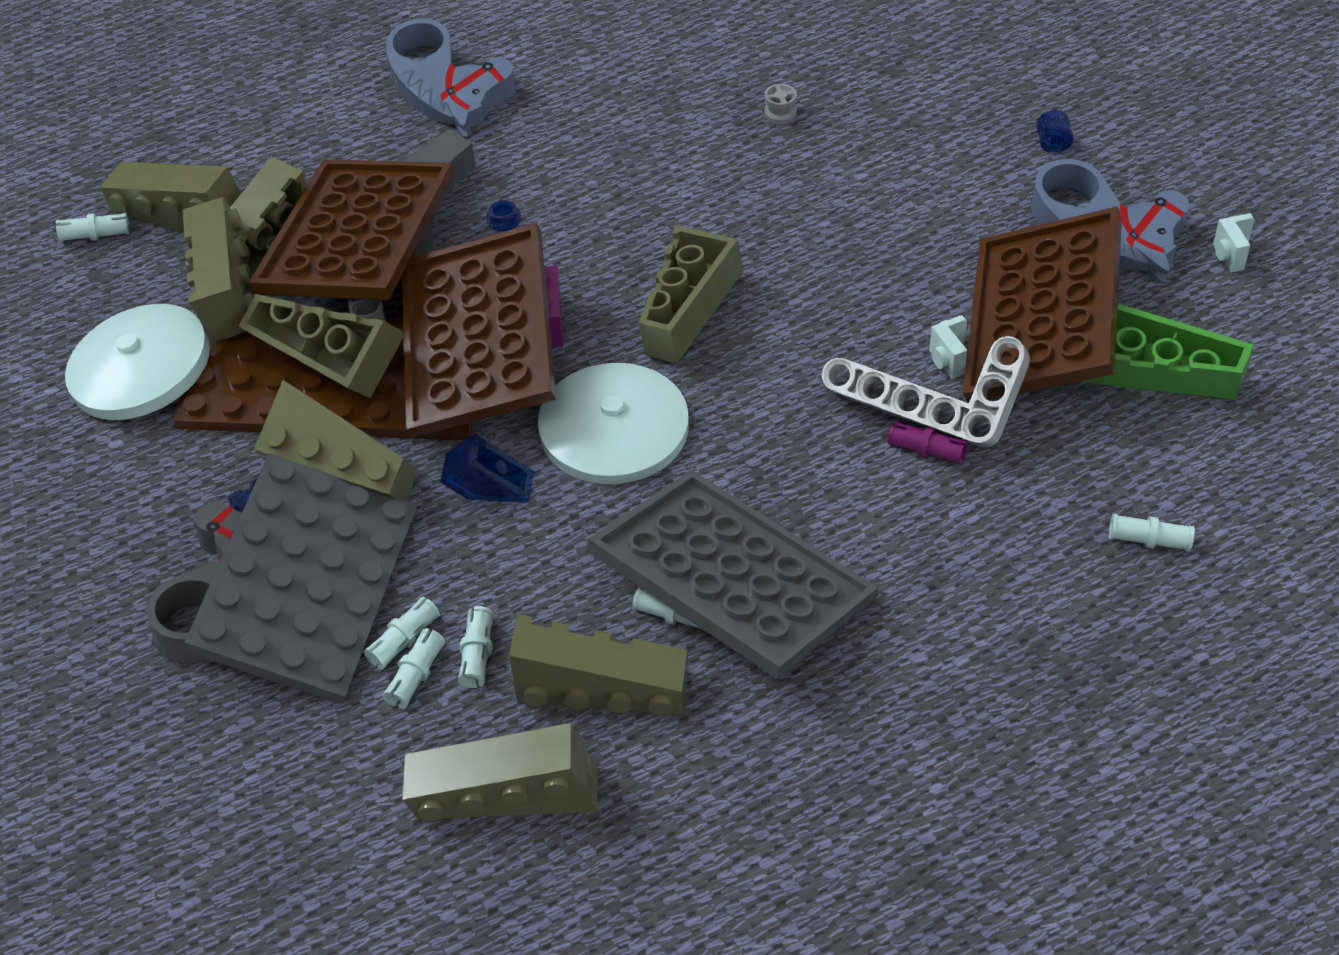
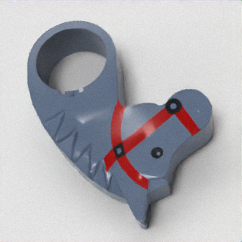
[386,19,516,139]
[1031,159,1189,284]

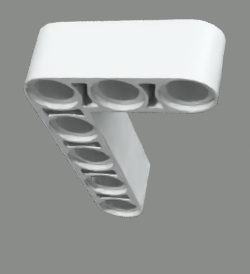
[822,336,1030,447]

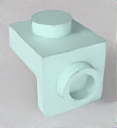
[1213,213,1254,272]
[929,315,967,379]

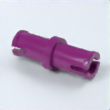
[887,421,969,465]

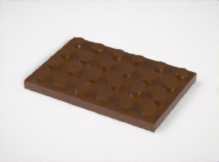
[249,159,454,300]
[963,206,1122,403]
[402,223,556,438]

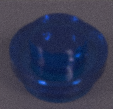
[486,200,521,231]

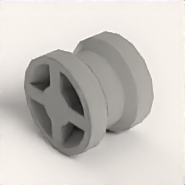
[764,84,797,124]

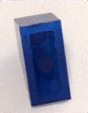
[440,433,534,503]

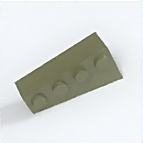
[185,156,307,276]
[99,162,241,231]
[183,197,255,342]
[638,225,743,364]
[238,294,405,398]
[254,380,418,501]
[509,614,688,716]
[402,723,598,821]

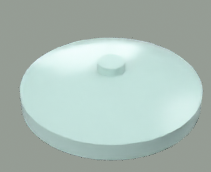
[65,304,210,420]
[538,363,689,484]

